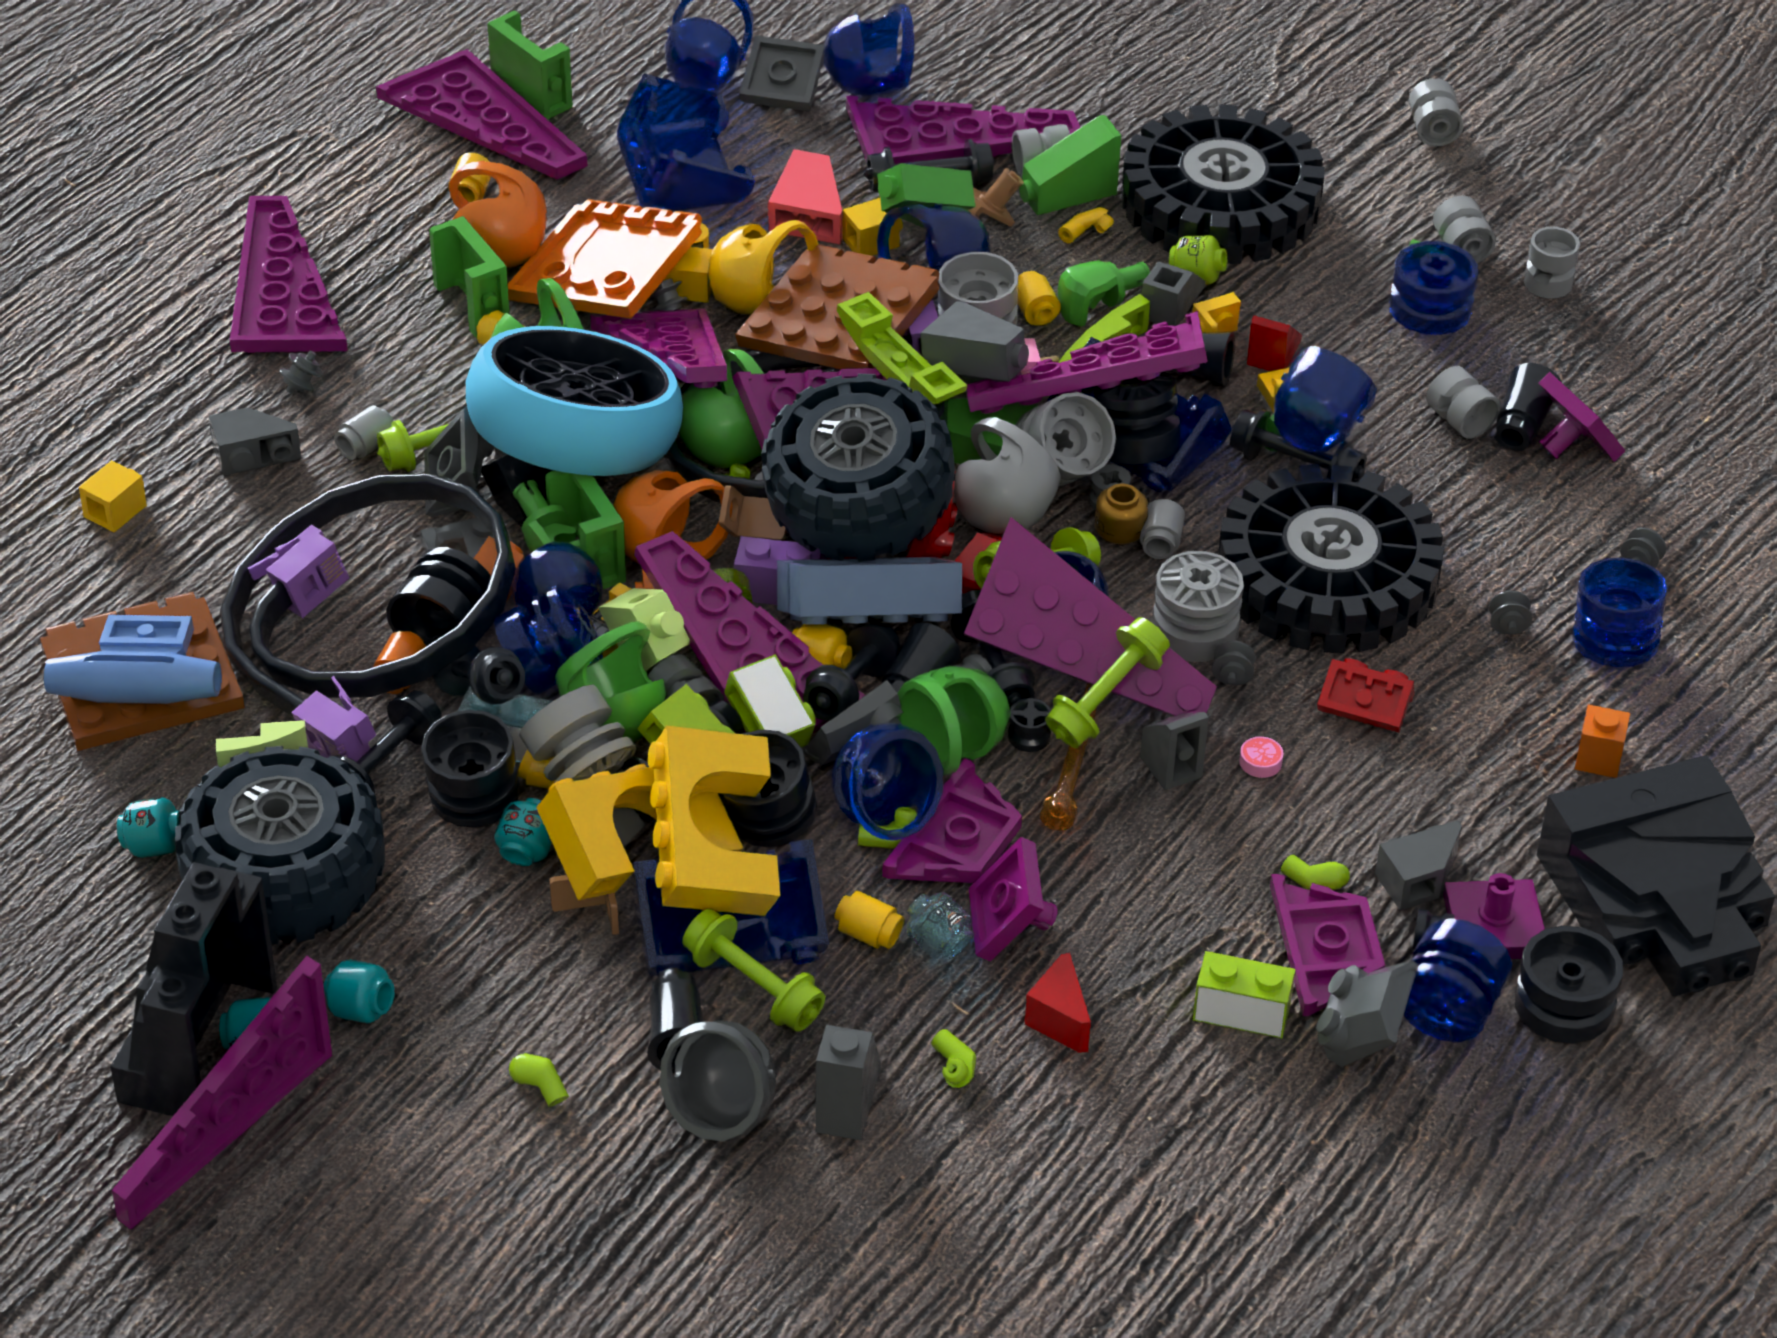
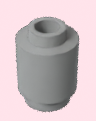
[334,405,394,460]
[1140,499,1185,559]

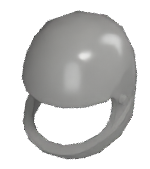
[954,417,1061,535]

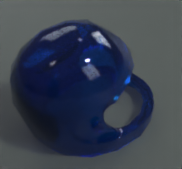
[664,0,754,94]
[824,3,914,97]
[877,203,991,271]
[1274,346,1377,453]
[831,722,943,840]

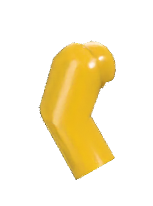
[1058,207,1114,243]

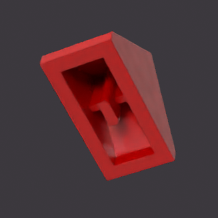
[1247,315,1302,371]
[1025,953,1091,1053]

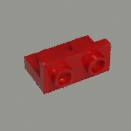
[1317,658,1415,733]

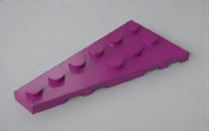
[376,49,588,179]
[230,196,348,353]
[590,309,727,388]
[967,311,1208,414]
[964,517,1217,716]
[634,531,865,733]
[112,956,332,1229]

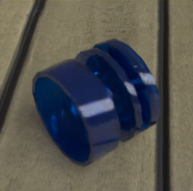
[1572,557,1668,668]
[494,582,603,695]
[1403,919,1512,1042]

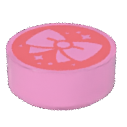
[1239,737,1284,778]

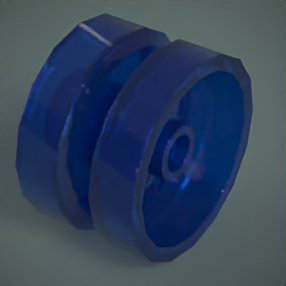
[1389,241,1478,335]

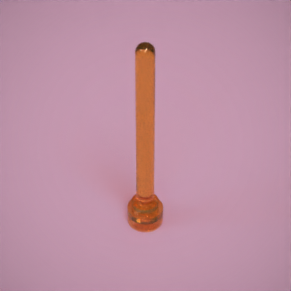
[1040,683,1098,831]

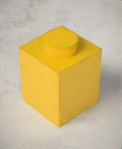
[842,198,903,256]
[664,247,713,303]
[79,460,147,533]

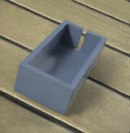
[777,557,962,624]

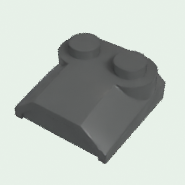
[424,407,494,517]
[803,680,904,765]
[1316,961,1419,1067]

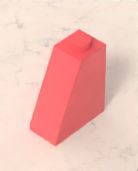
[768,149,842,245]

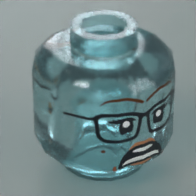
[906,892,973,959]

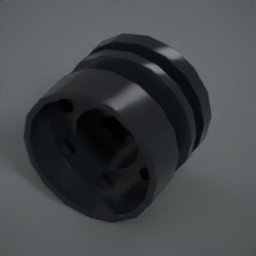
[1093,372,1182,465]
[386,547,491,646]
[421,710,521,827]
[719,729,818,848]

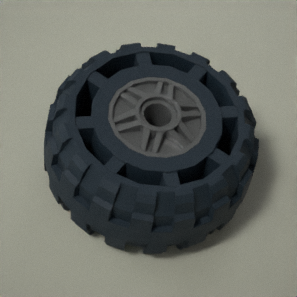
[761,373,955,562]
[175,746,385,944]

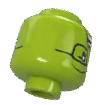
[1169,235,1227,285]

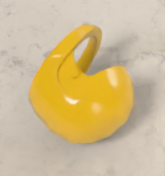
[708,220,819,315]

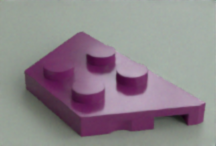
[882,758,1022,883]
[1270,874,1385,1016]

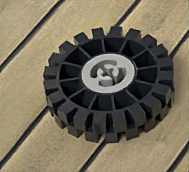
[1121,104,1325,264]
[1218,464,1444,653]

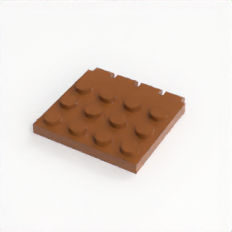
[735,245,939,370]
[40,591,245,751]

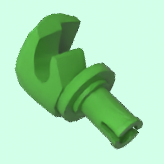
[1058,260,1150,326]
[513,480,581,578]

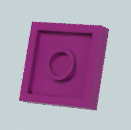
[1539,372,1626,462]
[968,837,1058,962]
[1443,873,1545,961]

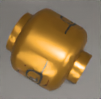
[1095,483,1148,544]

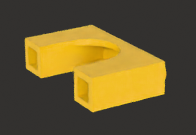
[648,726,780,916]
[536,764,743,901]

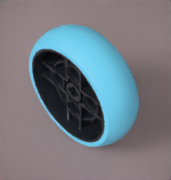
[466,326,683,476]

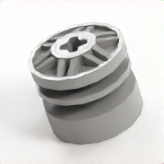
[938,252,1018,326]
[1015,392,1116,487]
[1152,551,1244,662]
[519,685,637,783]

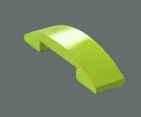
[837,292,967,405]

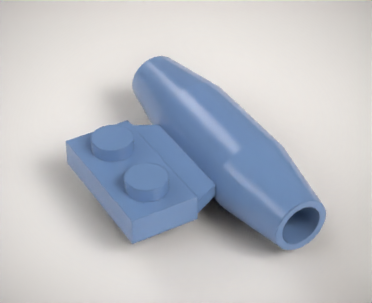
[44,615,222,704]

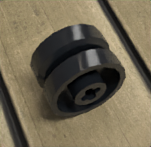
[1515,925,1623,1044]

